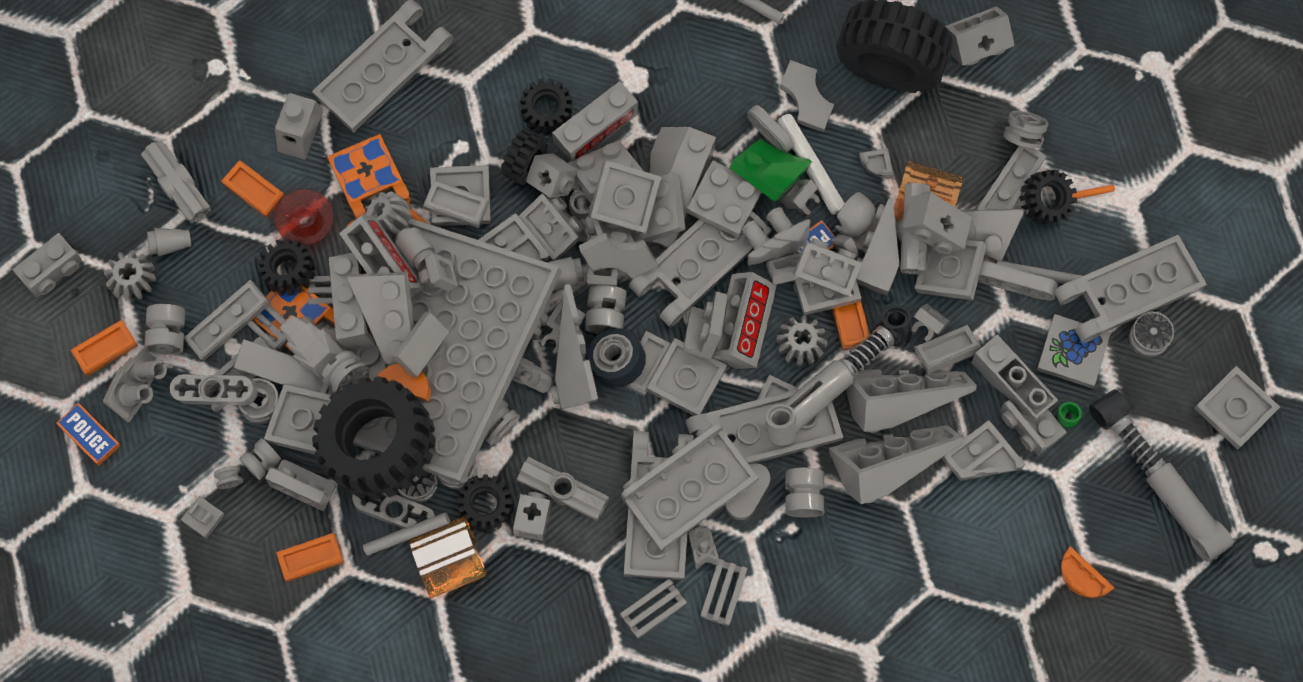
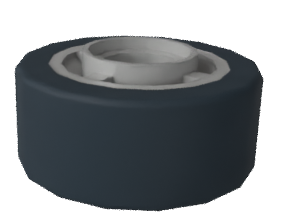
[586,328,646,388]

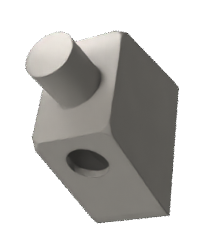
[275,93,323,160]

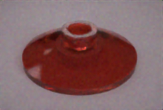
[274,189,333,246]

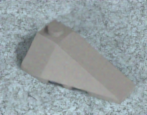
[649,127,716,248]
[550,284,598,410]
[846,369,977,433]
[829,425,963,504]

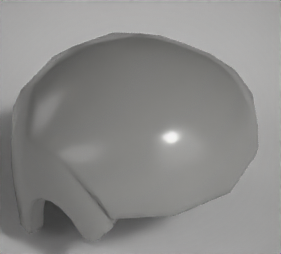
[835,192,876,238]

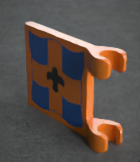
[327,134,411,219]
[252,273,335,354]

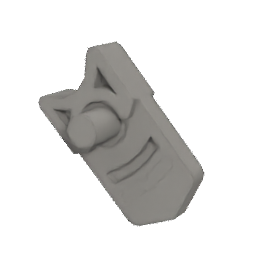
[512,357,553,393]
[689,527,719,569]

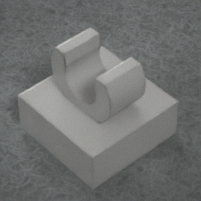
[780,179,820,215]
[418,253,458,292]
[912,304,950,341]
[181,496,225,539]

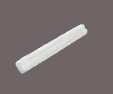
[778,114,845,215]

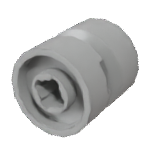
[585,285,626,335]
[144,304,185,355]
[785,468,825,518]

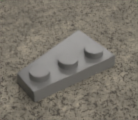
[347,272,414,364]

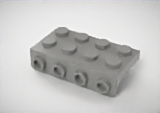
[621,423,759,551]

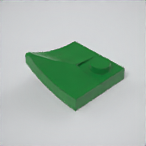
[729,138,812,202]

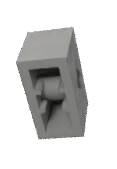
[945,6,1015,66]
[903,192,972,254]

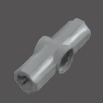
[141,140,211,224]
[896,183,930,275]
[517,457,609,521]

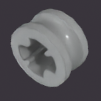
[214,466,244,489]

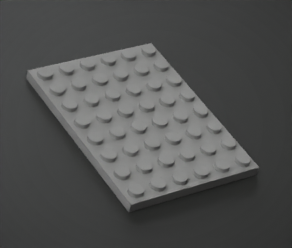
[320,219,562,484]

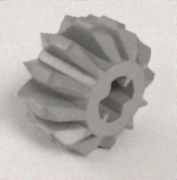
[364,191,412,242]
[104,250,156,302]
[776,315,827,367]

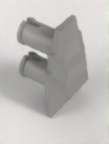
[741,207,810,265]
[280,315,344,380]
[103,349,167,422]

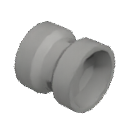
[239,438,282,480]

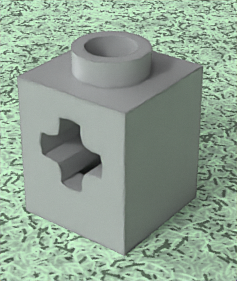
[526,153,578,198]
[513,492,551,541]

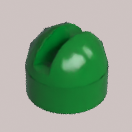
[1057,402,1082,428]

